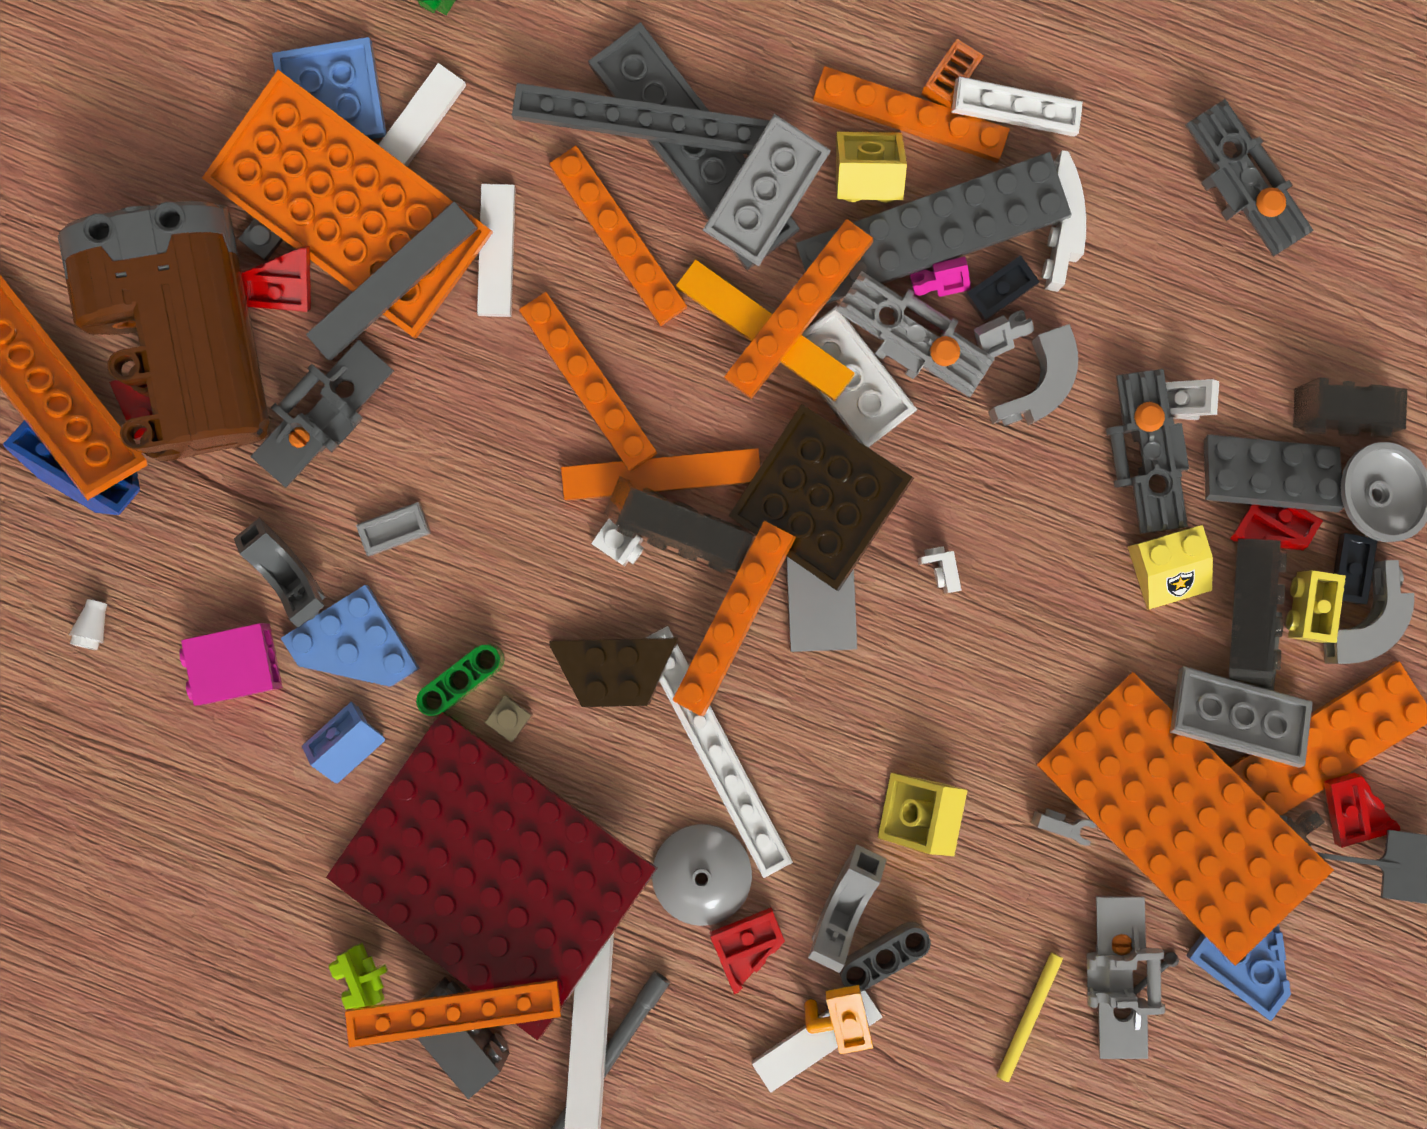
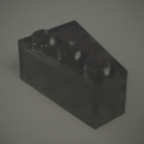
[1293,377,1408,438]

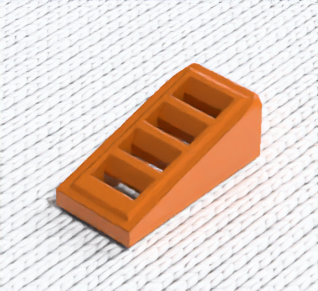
[921,39,984,108]

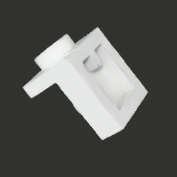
[591,517,644,567]
[918,546,962,594]

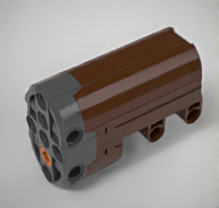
[58,201,270,461]

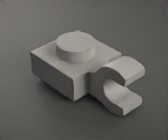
[974,310,1034,357]
[1031,808,1096,846]

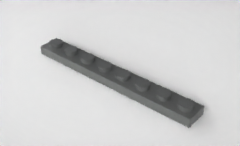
[512,83,770,155]

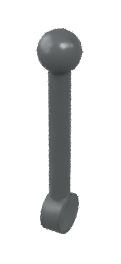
[1133,952,1179,995]

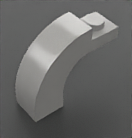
[988,324,1078,426]
[1324,560,1414,664]
[808,844,887,973]

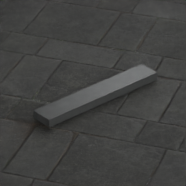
[306,202,478,360]

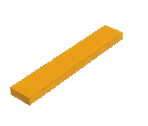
[676,259,855,401]

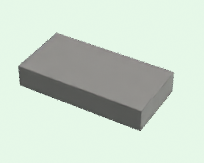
[356,502,431,557]

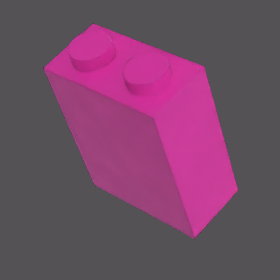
[179,623,283,706]

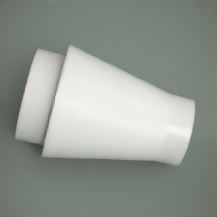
[69,599,107,650]

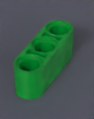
[416,645,505,716]

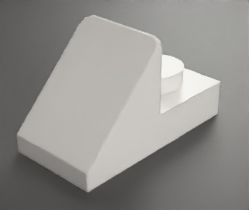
[1166,379,1219,420]

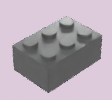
[417,977,510,1100]

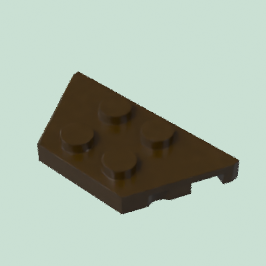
[549,637,678,707]

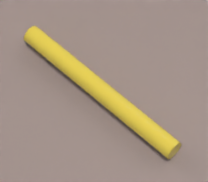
[996,952,1063,1082]

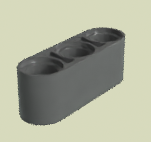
[839,922,931,992]

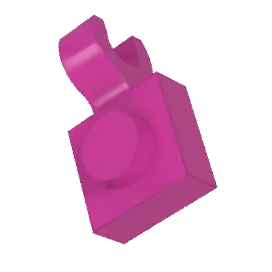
[910,256,971,297]

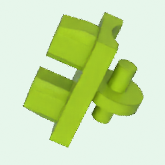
[329,943,388,1010]

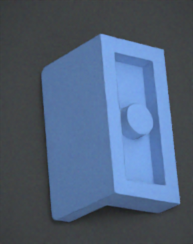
[301,702,385,783]

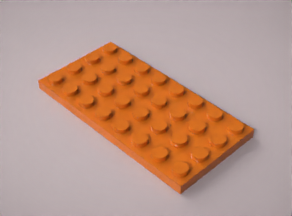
[202,70,493,339]
[1036,672,1334,966]

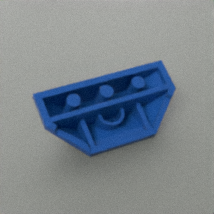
[3,420,140,515]

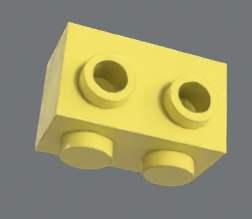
[1286,570,1346,643]

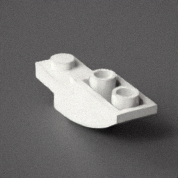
[1042,150,1086,292]

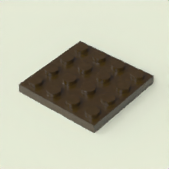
[729,404,914,591]

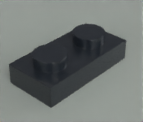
[965,255,1040,322]
[1333,533,1378,605]

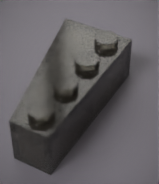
[604,476,754,573]
[1229,538,1287,688]

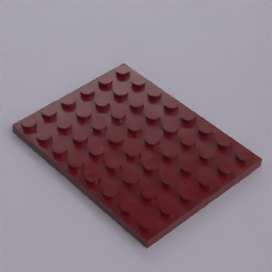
[326,712,658,1041]

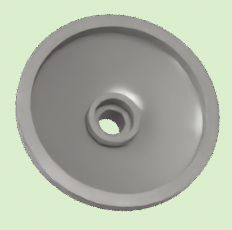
[1341,442,1427,542]
[652,824,752,926]

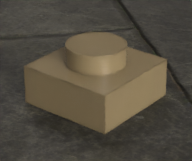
[485,695,532,742]

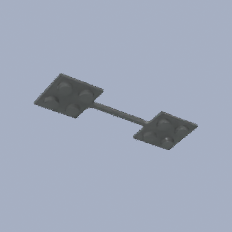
[1279,815,1427,904]

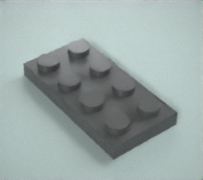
[1204,435,1344,513]

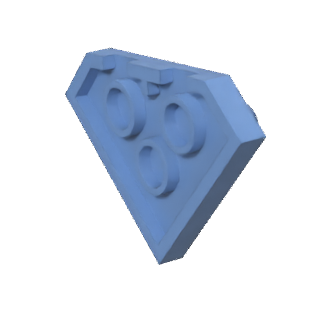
[272,37,386,139]
[281,585,420,687]
[1186,924,1291,1021]

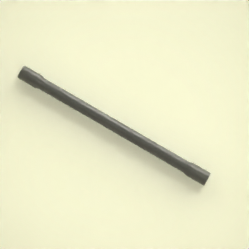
[551,971,670,1129]

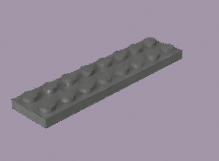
[588,22,800,270]
[796,152,1072,304]

